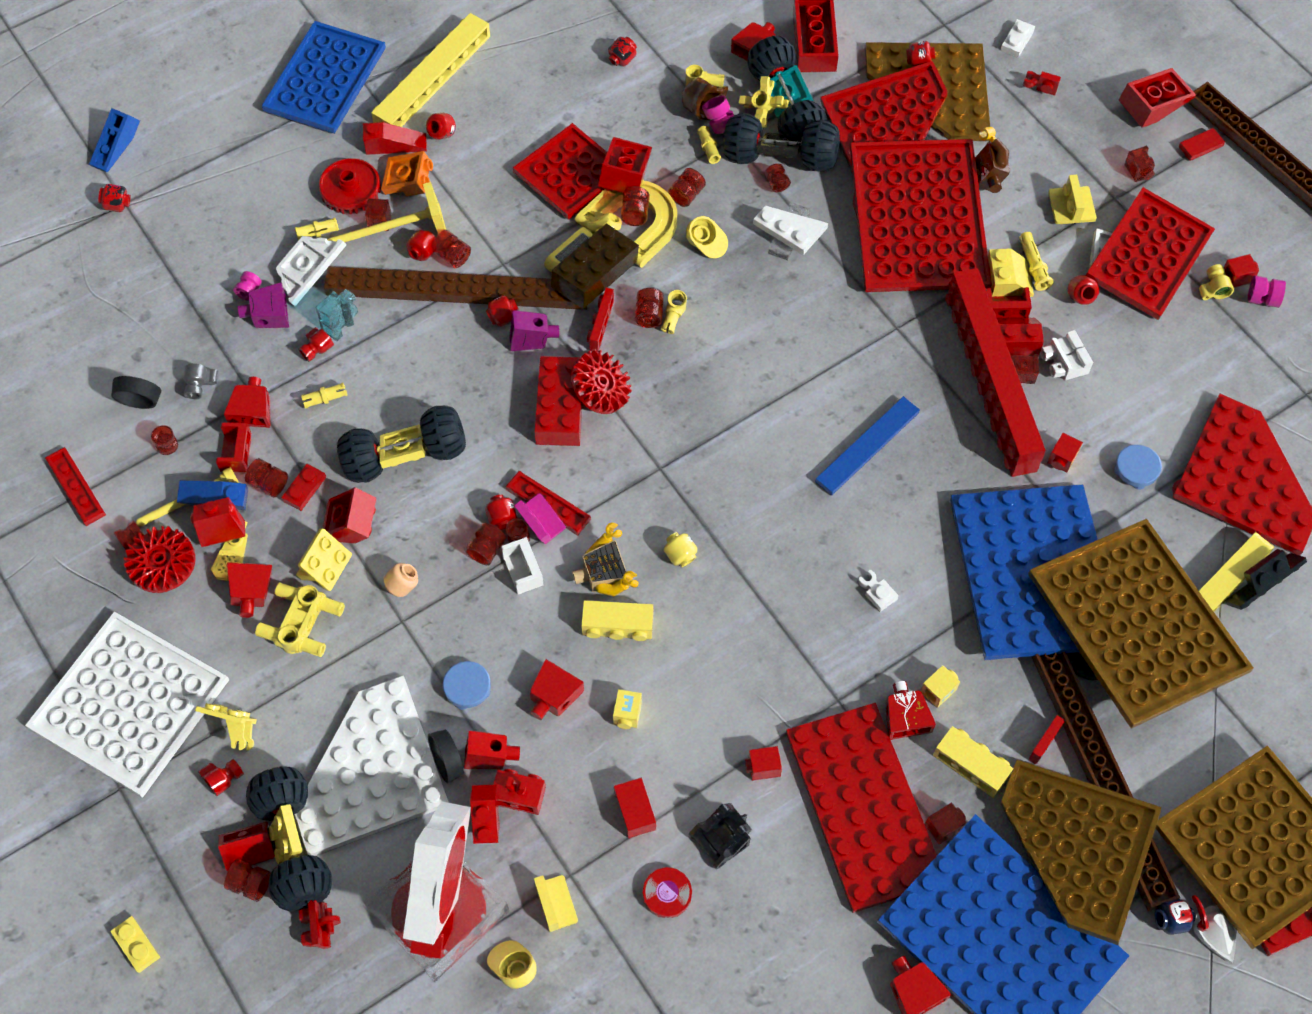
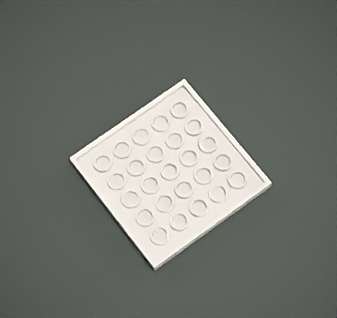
[25,612,229,798]

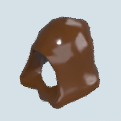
[682,77,728,120]

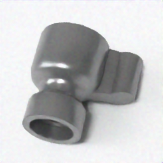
[184,363,218,399]

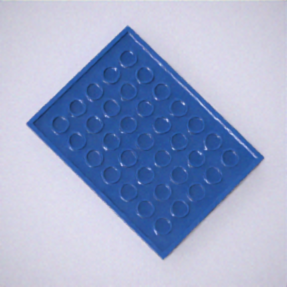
[950,484,1098,660]
[877,814,1130,1014]

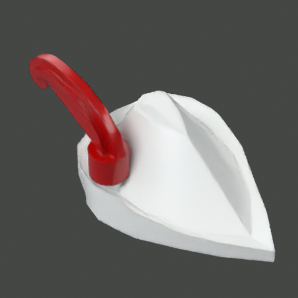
[1192,895,1237,964]

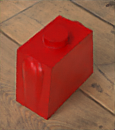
[190,497,246,548]

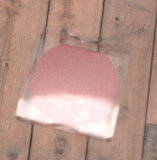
[364,859,509,982]

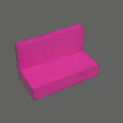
[514,493,566,544]

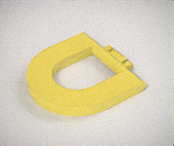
[575,180,677,268]

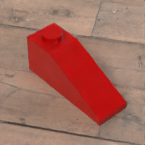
[363,122,427,155]

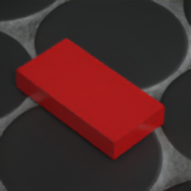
[1179,128,1225,161]
[1028,715,1064,764]

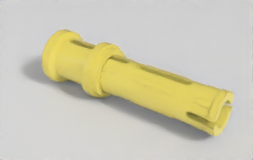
[1019,232,1053,291]

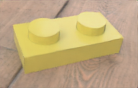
[110,916,161,973]

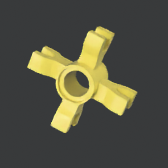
[739,76,789,128]

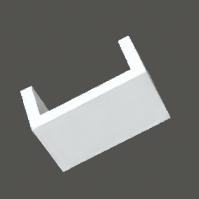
[501,537,544,594]

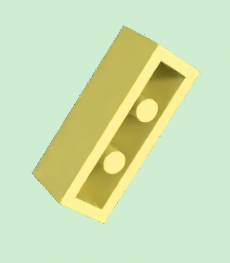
[582,600,654,641]
[933,726,1014,798]

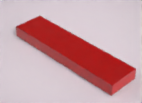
[45,447,106,526]
[505,471,591,536]

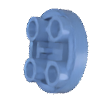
[1114,445,1162,490]
[443,661,491,710]

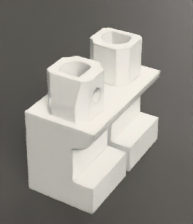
[1040,330,1093,380]

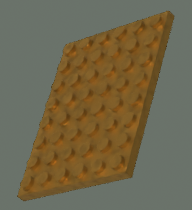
[1028,518,1254,729]

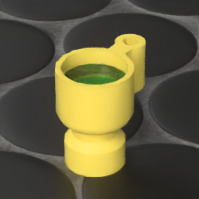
[1199,264,1234,300]

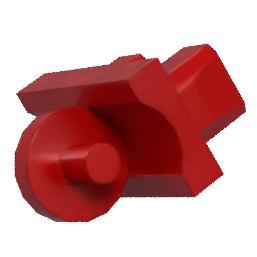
[299,900,341,949]

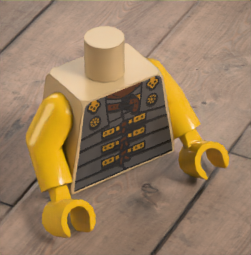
[572,522,639,596]

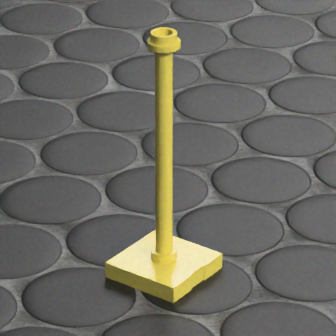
[319,182,448,243]

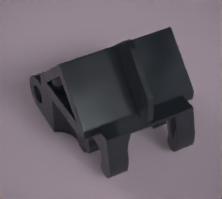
[688,803,752,870]

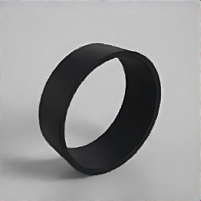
[111,376,162,409]
[428,729,464,784]

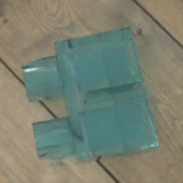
[316,289,358,341]

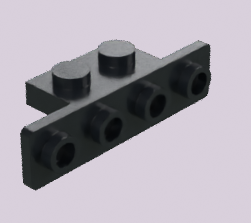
[1225,549,1307,610]

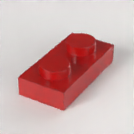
[281,464,326,511]

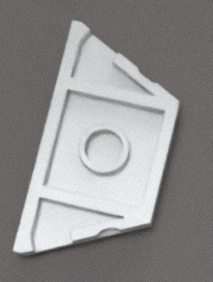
[276,236,346,306]

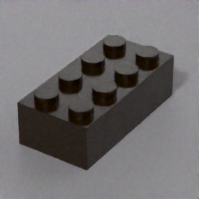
[551,223,639,309]

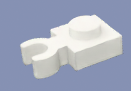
[858,570,899,612]

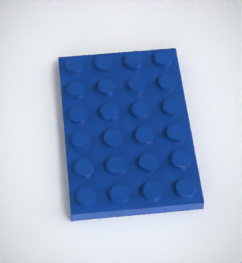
[262,21,386,134]

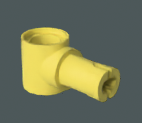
[685,65,725,87]
[661,290,687,334]

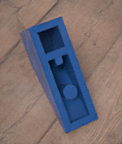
[89,108,140,172]
[177,480,248,511]

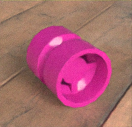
[702,95,734,134]
[1247,275,1286,308]

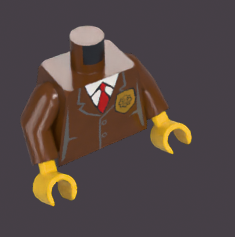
[975,127,1010,193]

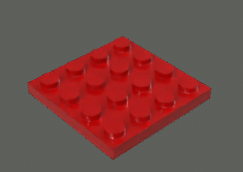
[513,123,607,220]

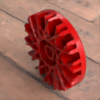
[319,158,381,214]
[571,350,632,414]
[124,526,196,593]

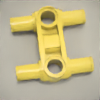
[255,582,345,657]

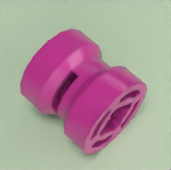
[233,271,262,301]

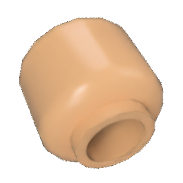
[384,563,418,597]

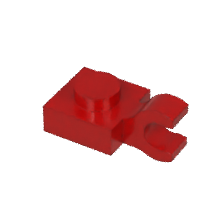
[1023,71,1061,96]

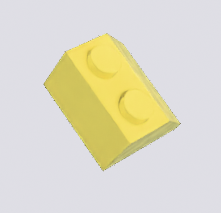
[988,248,1034,297]

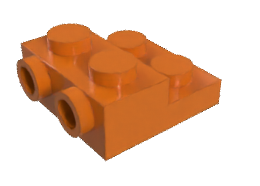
[381,151,433,196]

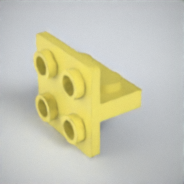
[1048,174,1097,224]
[296,529,352,591]

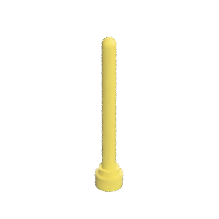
[136,467,239,527]

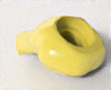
[587,212,622,232]

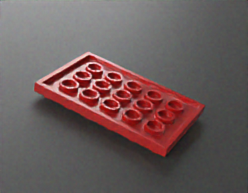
[1086,187,1215,320]

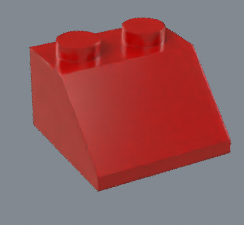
[997,317,1044,356]
[322,487,376,544]

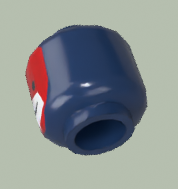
[1155,899,1196,935]

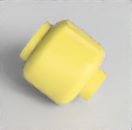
[664,532,697,567]

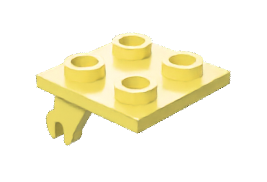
[195,703,257,750]

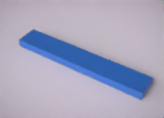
[815,396,920,496]

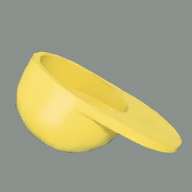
[686,216,728,259]
[487,940,536,989]

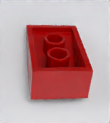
[1119,68,1196,128]
[598,137,652,197]

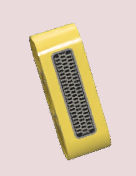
[544,227,593,273]

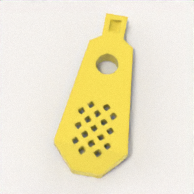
[211,521,248,581]

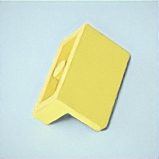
[534,875,578,932]

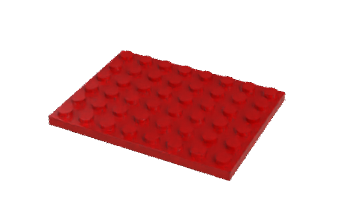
[850,139,992,292]

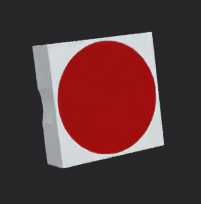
[403,801,471,945]

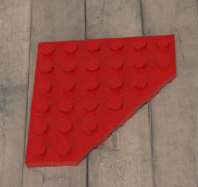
[820,61,948,173]
[1173,393,1312,555]

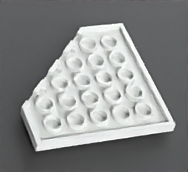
[295,676,449,856]

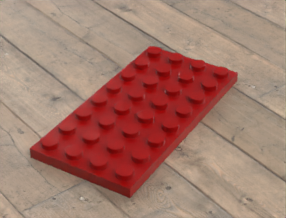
[786,702,937,913]

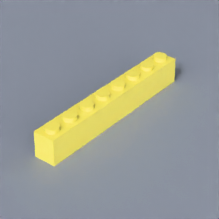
[371,13,490,127]

